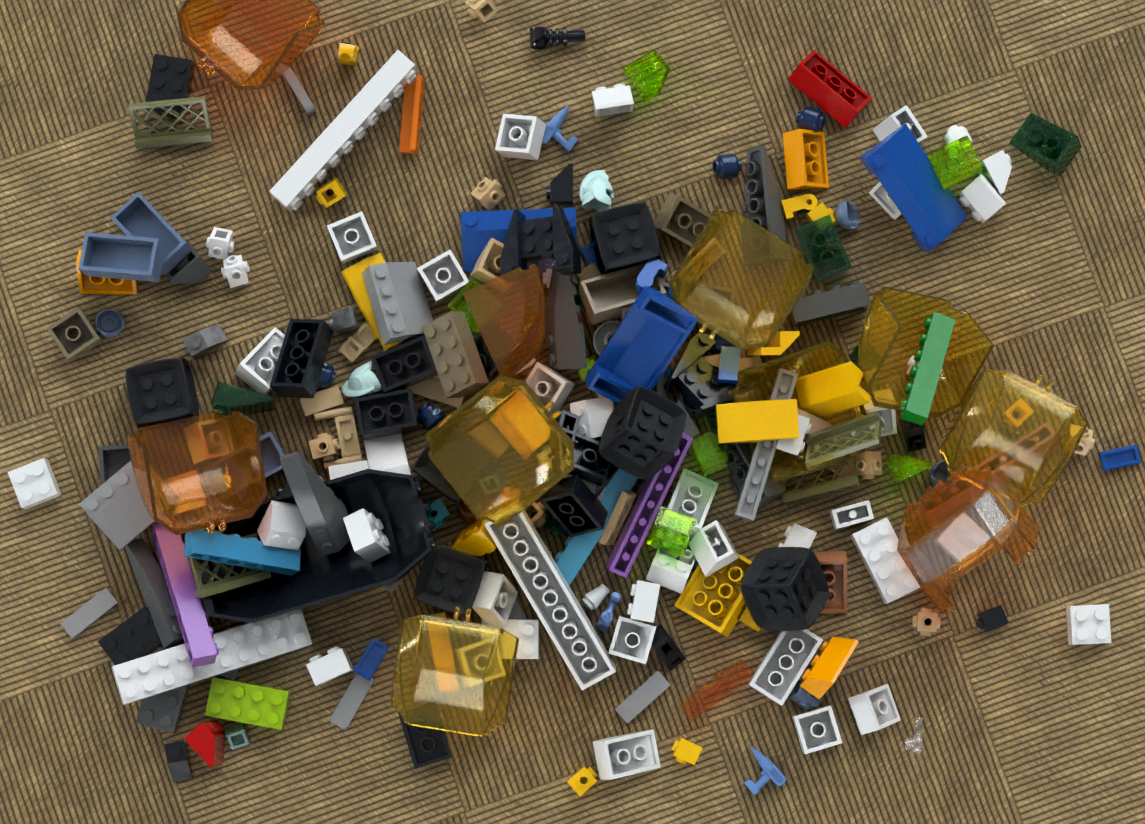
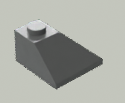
[166,240,213,284]

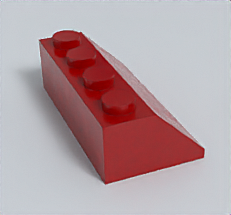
[788,50,872,128]
[184,720,225,768]

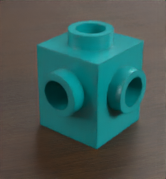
[428,499,451,529]

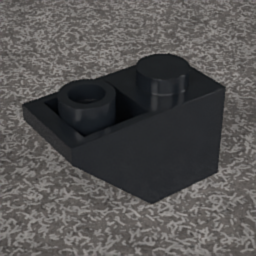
[898,410,927,452]

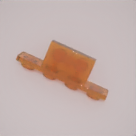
[681,659,753,720]

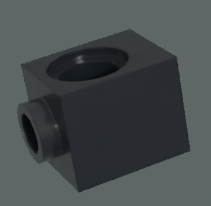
[976,605,1009,632]

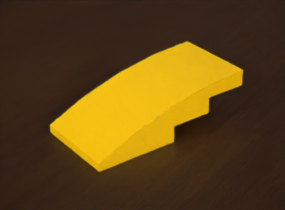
[716,399,799,444]

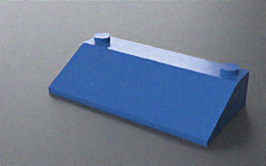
[859,124,968,252]
[461,208,577,272]
[585,285,698,403]

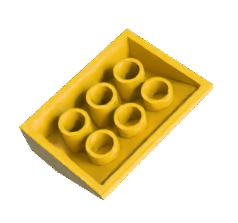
[674,553,752,638]

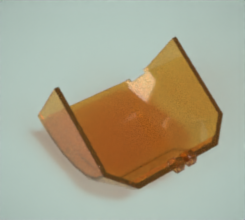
[177,0,325,91]
[463,263,547,393]
[126,411,268,535]

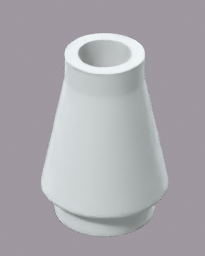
[581,584,610,611]

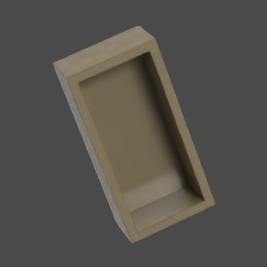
[578,262,666,325]
[422,311,489,398]

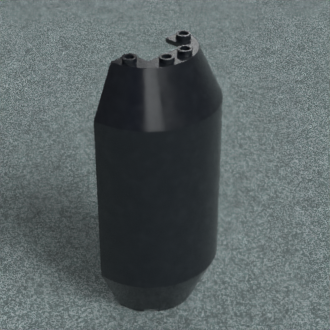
[196,469,437,623]

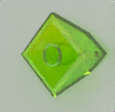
[622,49,670,102]
[884,453,934,484]

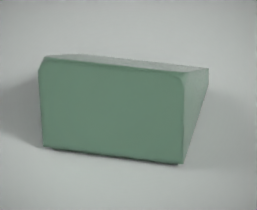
[225,722,250,750]

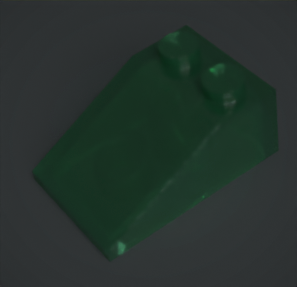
[1009,113,1082,177]
[794,214,852,284]
[211,381,276,419]

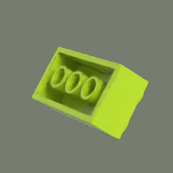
[205,677,291,730]

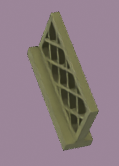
[128,96,213,149]
[805,411,885,468]
[775,450,861,506]
[189,533,272,598]

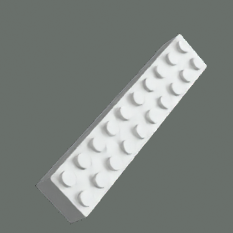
[270,50,417,213]
[484,501,616,690]
[111,610,312,705]

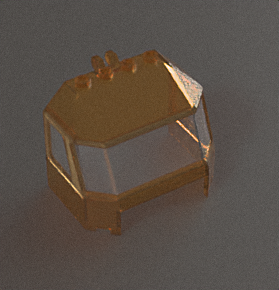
[897,468,1039,614]

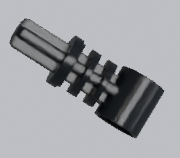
[530,27,586,49]

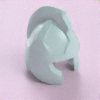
[579,170,614,212]
[341,361,383,397]

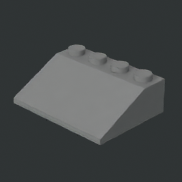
[362,262,433,345]
[79,453,180,550]

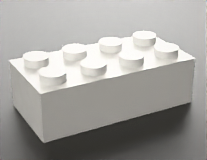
[850,517,922,604]
[748,629,823,706]

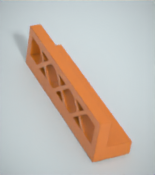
[399,75,425,155]

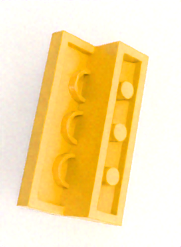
[341,253,386,339]
[747,331,800,356]
[795,361,871,417]

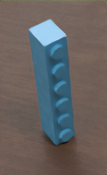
[184,527,301,576]

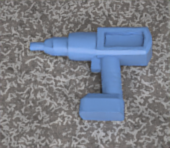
[542,105,579,153]
[596,592,622,632]
[744,746,787,795]

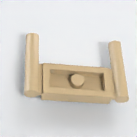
[314,406,363,470]

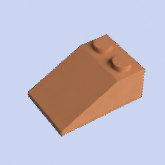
[813,551,847,614]

